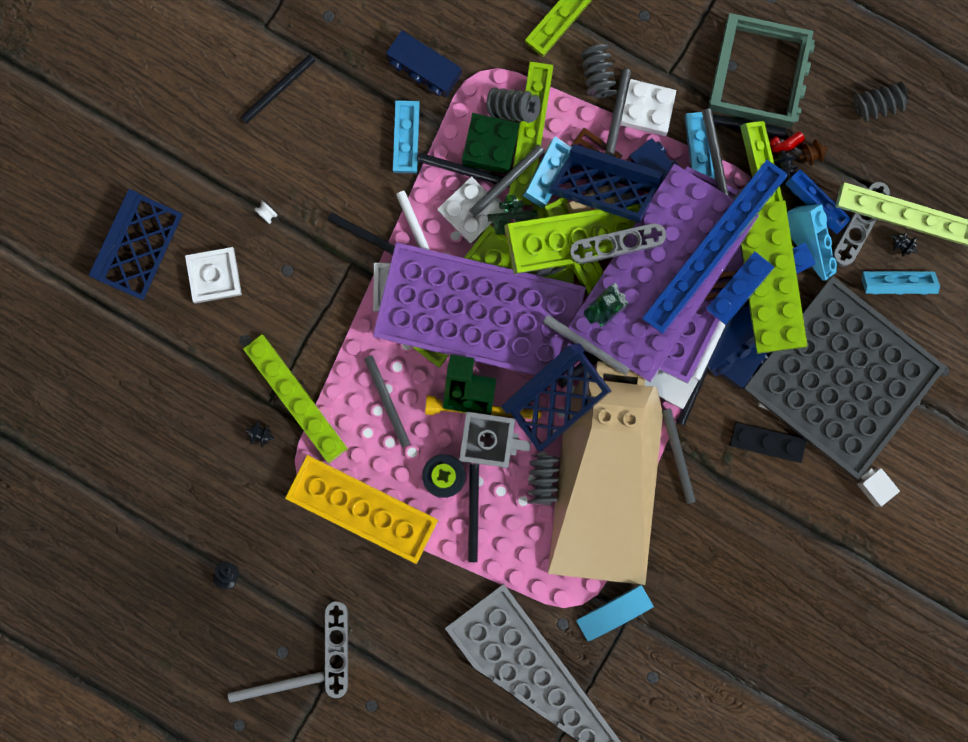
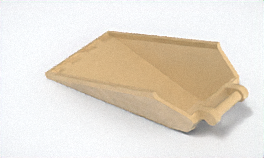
[548,361,663,585]

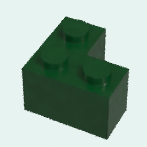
[443,354,497,415]

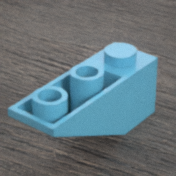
[787,204,837,280]

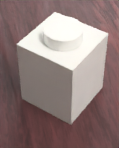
[857,468,900,507]

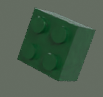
[462,113,520,175]

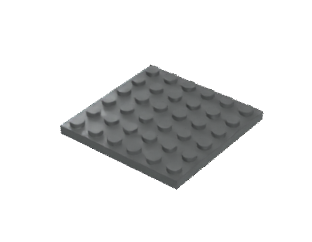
[743,276,946,480]

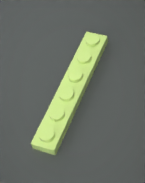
[835,182,968,247]

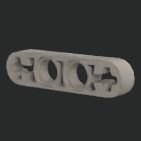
[833,182,890,267]
[570,224,666,264]
[325,601,348,698]

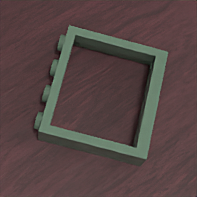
[707,13,815,128]

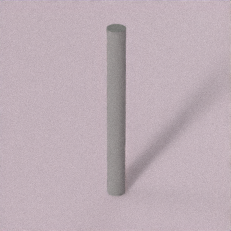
[543,315,630,376]
[228,671,325,703]

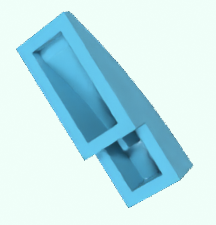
[576,584,654,642]

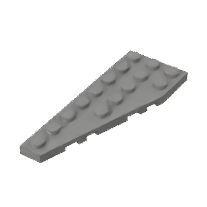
[445,584,621,742]

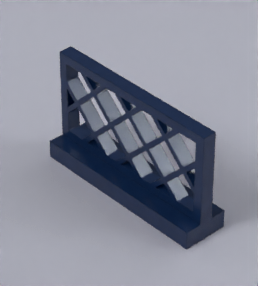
[549,144,663,223]
[88,189,183,301]
[501,343,612,452]

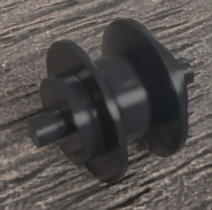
[774,150,799,179]
[891,231,918,257]
[246,421,275,448]
[213,562,239,589]

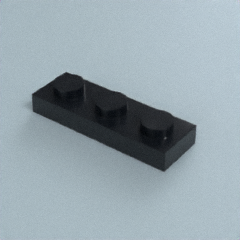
[729,423,807,463]

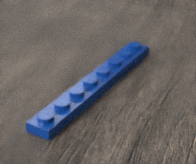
[642,160,787,335]

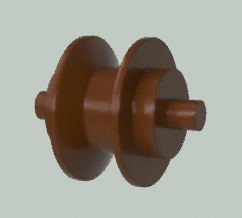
[799,139,828,166]

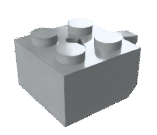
[459,412,531,468]

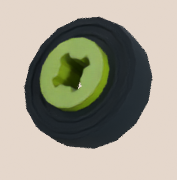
[422,454,466,498]

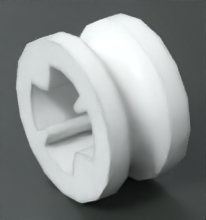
[254,201,278,224]

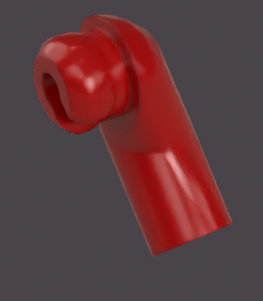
[769,131,805,154]

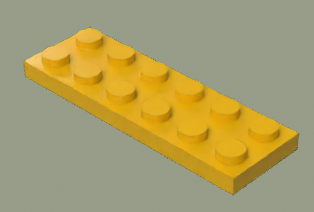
[285,455,438,564]

